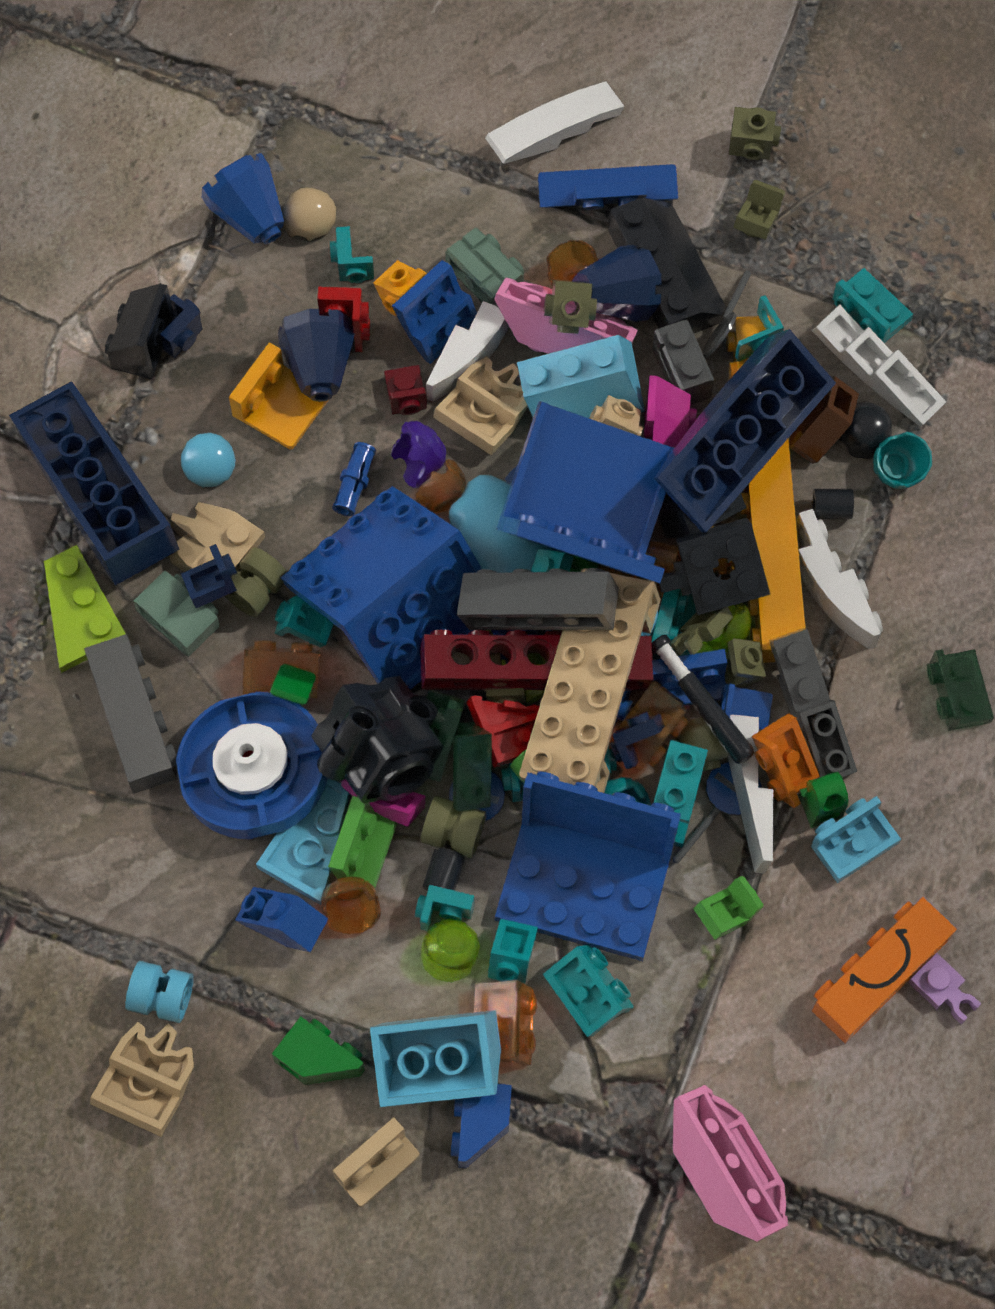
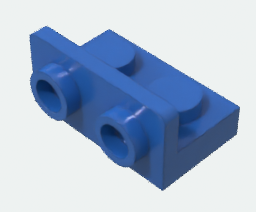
[650,649,727,710]

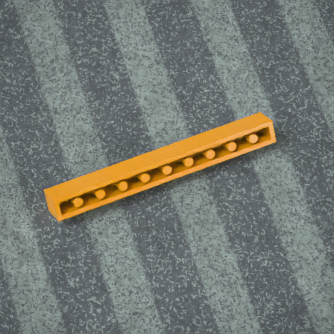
[726,316,805,663]

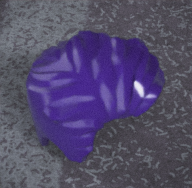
[390,421,446,488]

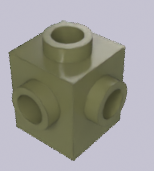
[728,107,781,160]
[544,280,597,334]

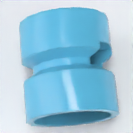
[125,961,194,1023]

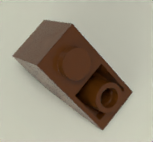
[789,376,859,464]

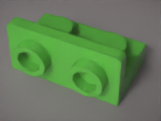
[328,796,397,890]

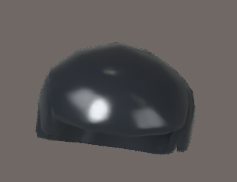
[839,401,892,459]

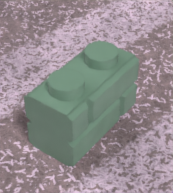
[445,228,524,307]

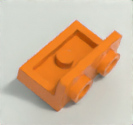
[752,713,820,808]

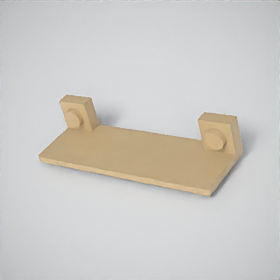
[519,568,661,793]

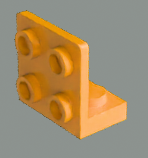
[229,342,329,450]

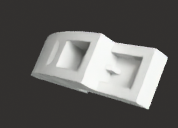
[796,509,883,649]

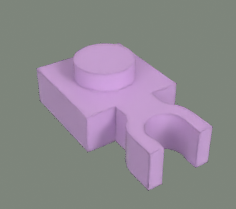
[908,953,981,1025]

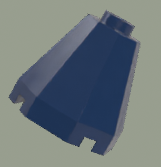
[572,245,661,322]
[278,309,355,402]

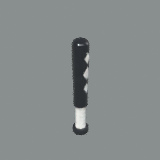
[651,634,754,764]

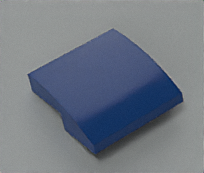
[392,260,477,364]

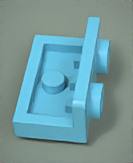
[811,796,901,883]

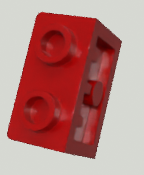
[317,287,370,352]

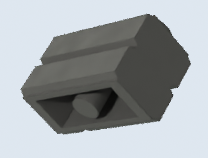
[652,320,714,405]

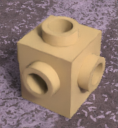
[589,395,643,436]

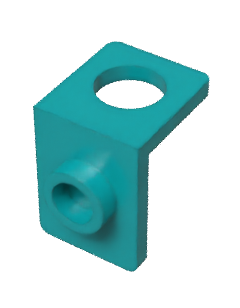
[735,295,784,362]

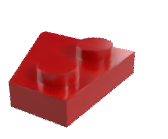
[466,695,540,768]

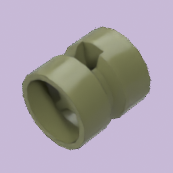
[225,547,287,617]
[420,796,487,859]

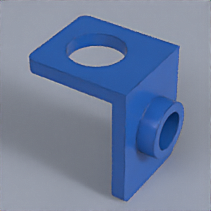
[720,684,773,730]

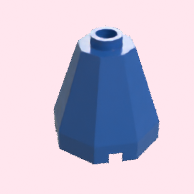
[201,153,284,245]

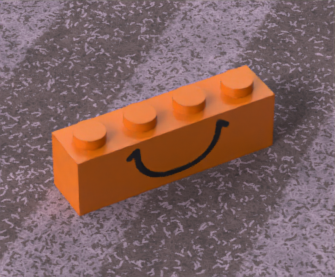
[812,897,957,1044]

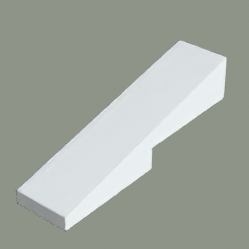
[728,715,773,874]

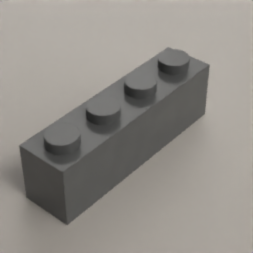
[457,568,619,630]
[84,634,177,794]

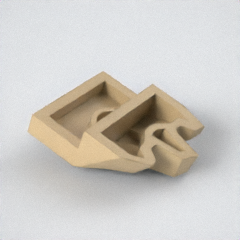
[433,356,528,455]
[169,502,265,572]
[90,1022,194,1137]

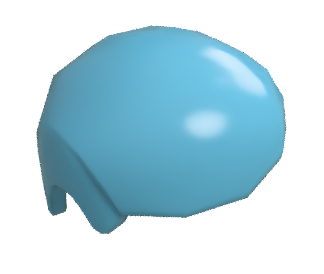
[181,433,236,487]

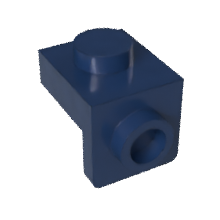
[160,294,203,359]
[181,544,238,608]
[611,711,665,769]

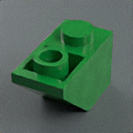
[272,1016,365,1085]

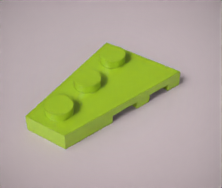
[44,545,126,673]

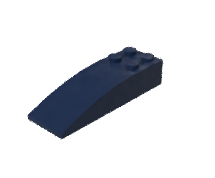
[654,329,836,533]
[9,381,180,586]

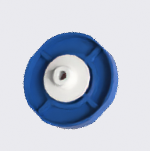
[176,692,328,839]

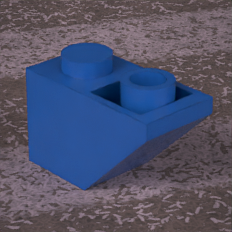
[235,887,328,952]
[451,1084,512,1168]

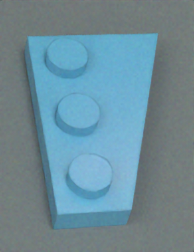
[256,779,350,906]

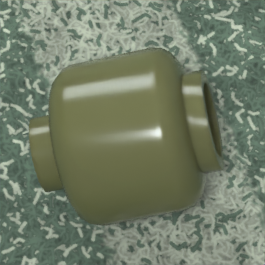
[678,717,729,772]

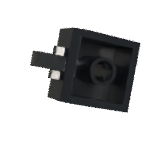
[658,518,771,615]

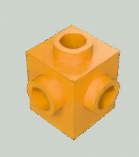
[373,260,427,316]

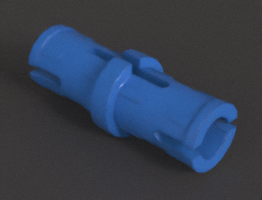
[332,442,376,516]

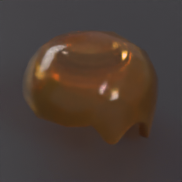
[546,240,598,288]
[415,459,466,514]
[321,876,381,935]

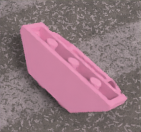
[494,278,638,354]
[673,1085,788,1242]

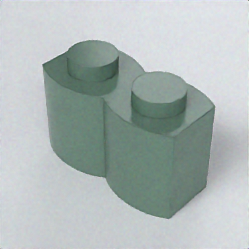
[133,571,220,657]

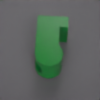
[798,772,849,828]

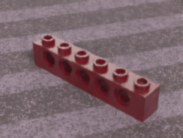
[421,630,653,691]

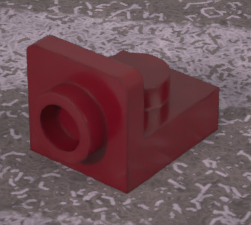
[384,365,427,415]

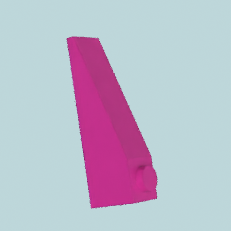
[644,375,697,448]

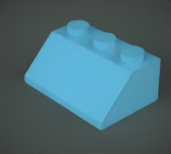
[517,335,645,418]
[370,1010,501,1107]

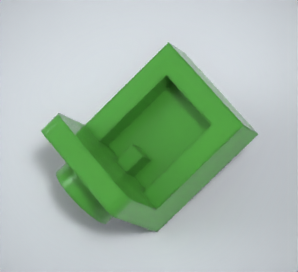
[693,876,764,940]

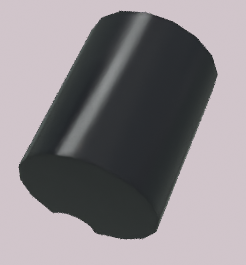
[812,489,854,519]
[423,848,465,891]

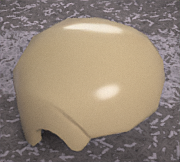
[282,187,336,241]

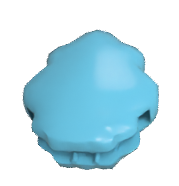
[448,475,556,573]

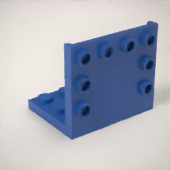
[496,401,675,583]
[280,486,482,689]
[495,772,681,961]

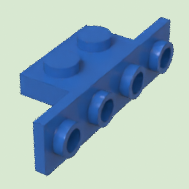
[538,164,678,210]

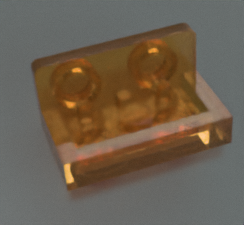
[609,680,691,771]

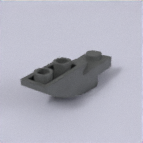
[769,628,858,777]

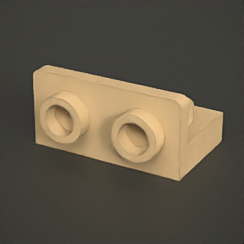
[333,1117,420,1207]

